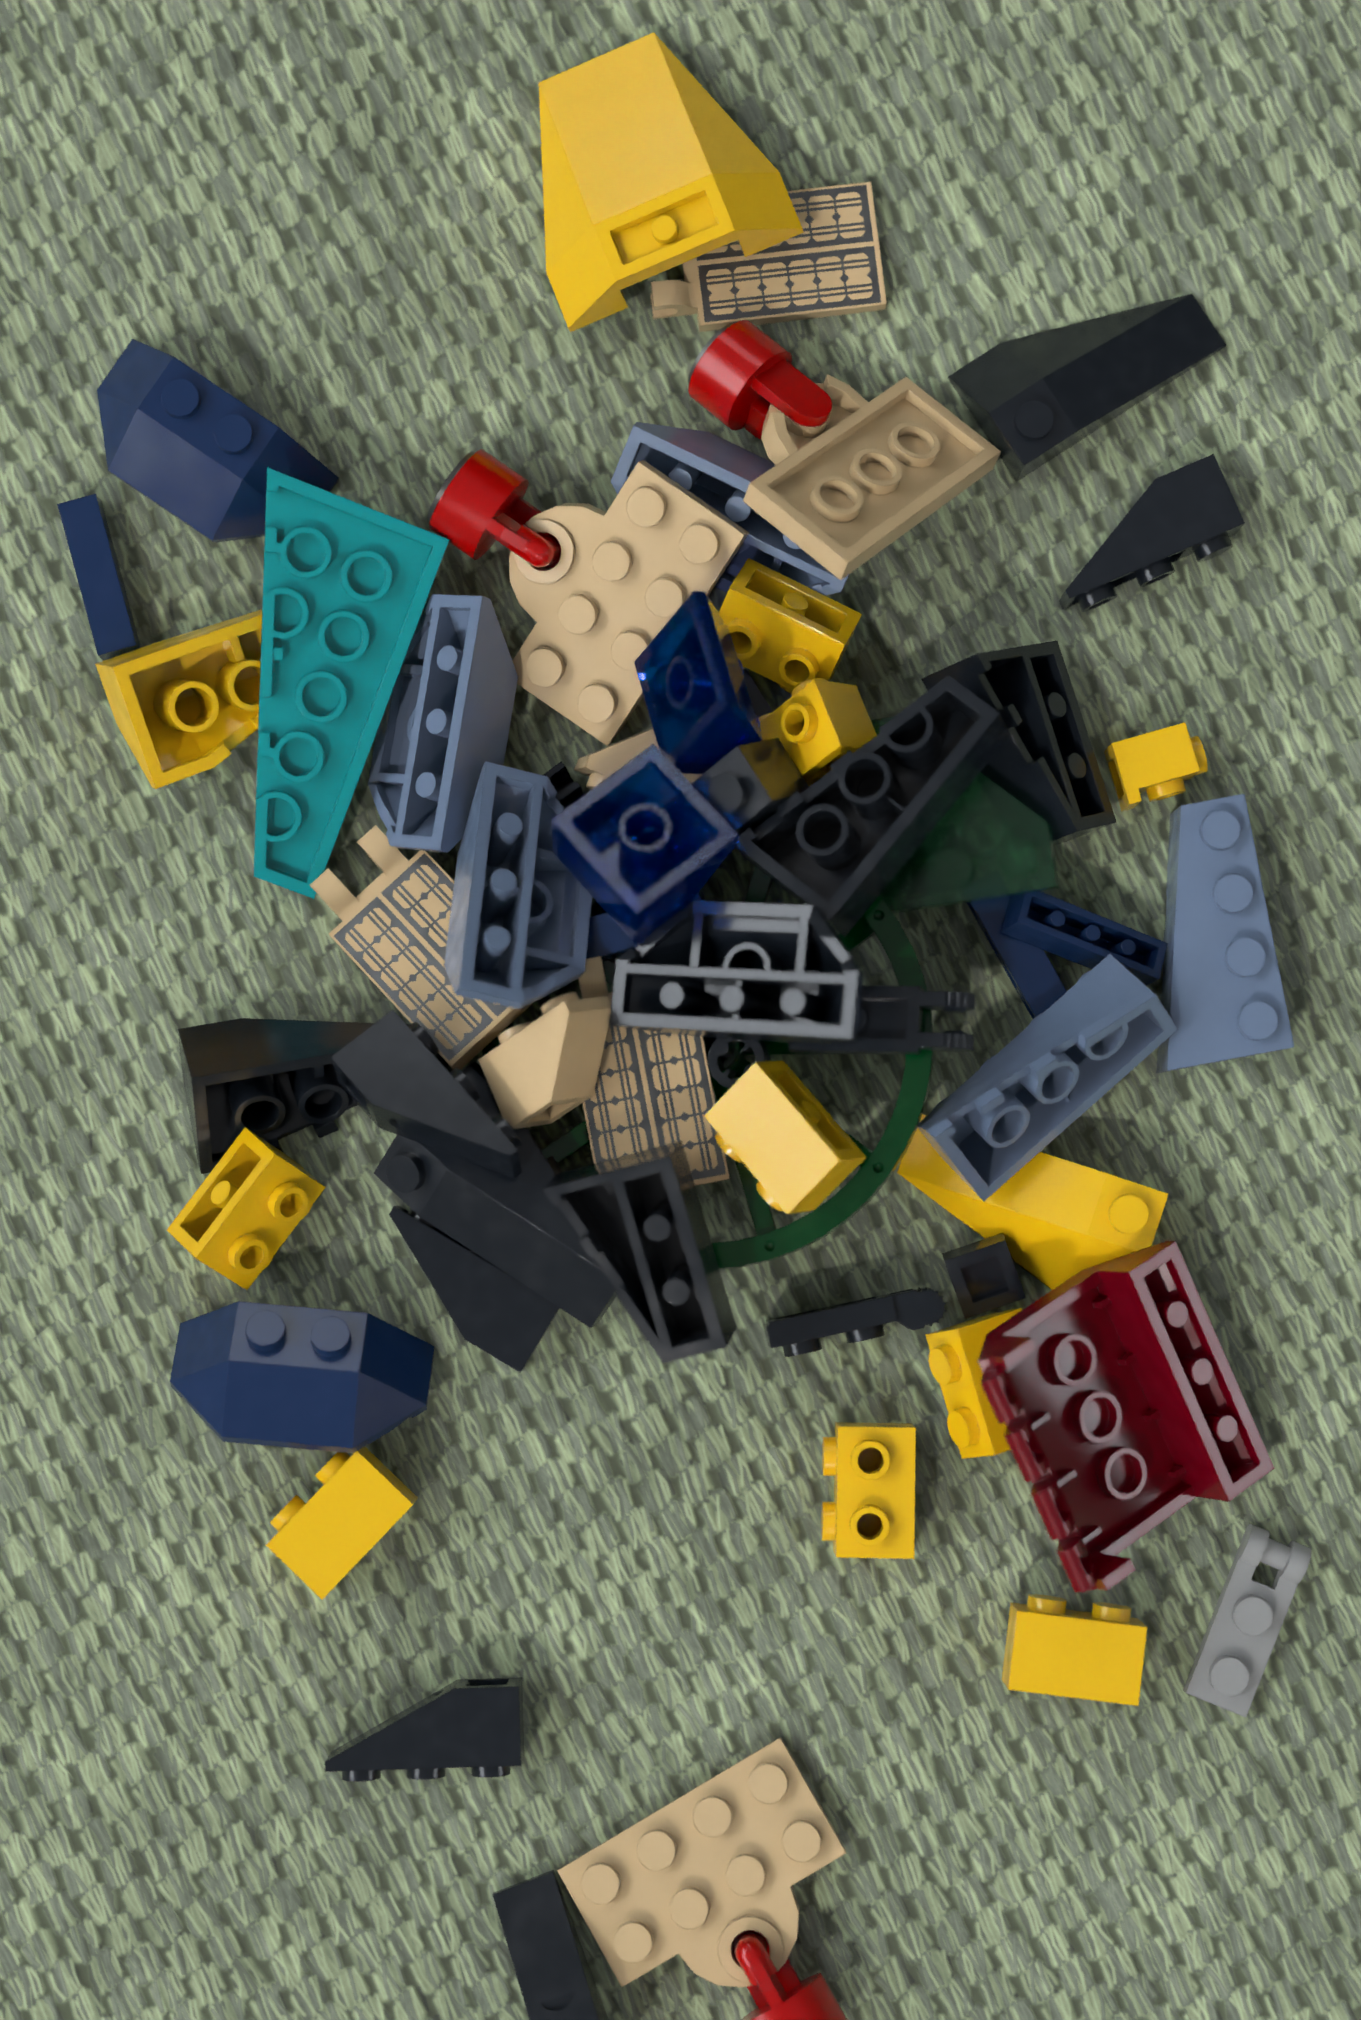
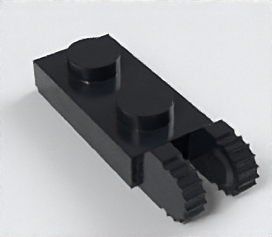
[788,985,975,1055]
[763,1287,946,1357]

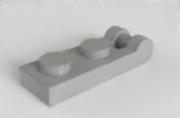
[1183,1524,1312,1717]

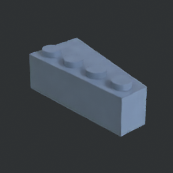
[1156,794,1294,1073]

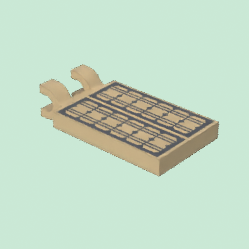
[650,182,887,332]
[310,825,535,1070]
[578,956,730,1186]

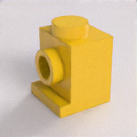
[1104,722,1208,811]

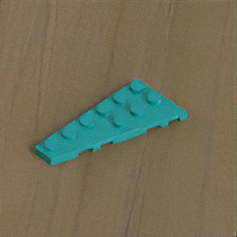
[253,467,450,899]

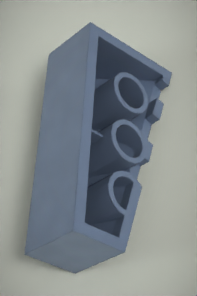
[918,954,1178,1202]

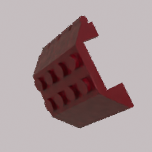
[978,1241,1275,1593]

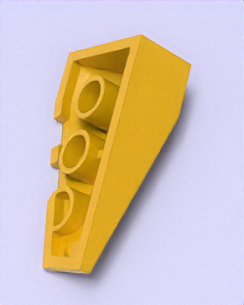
[95,609,262,789]
[897,1114,1169,1290]

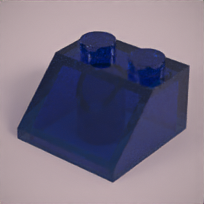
[634,591,763,774]
[551,743,739,945]

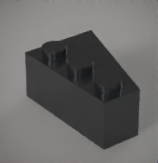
[921,641,1116,853]
[543,1141,737,1363]

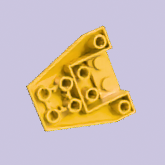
[539,32,804,332]

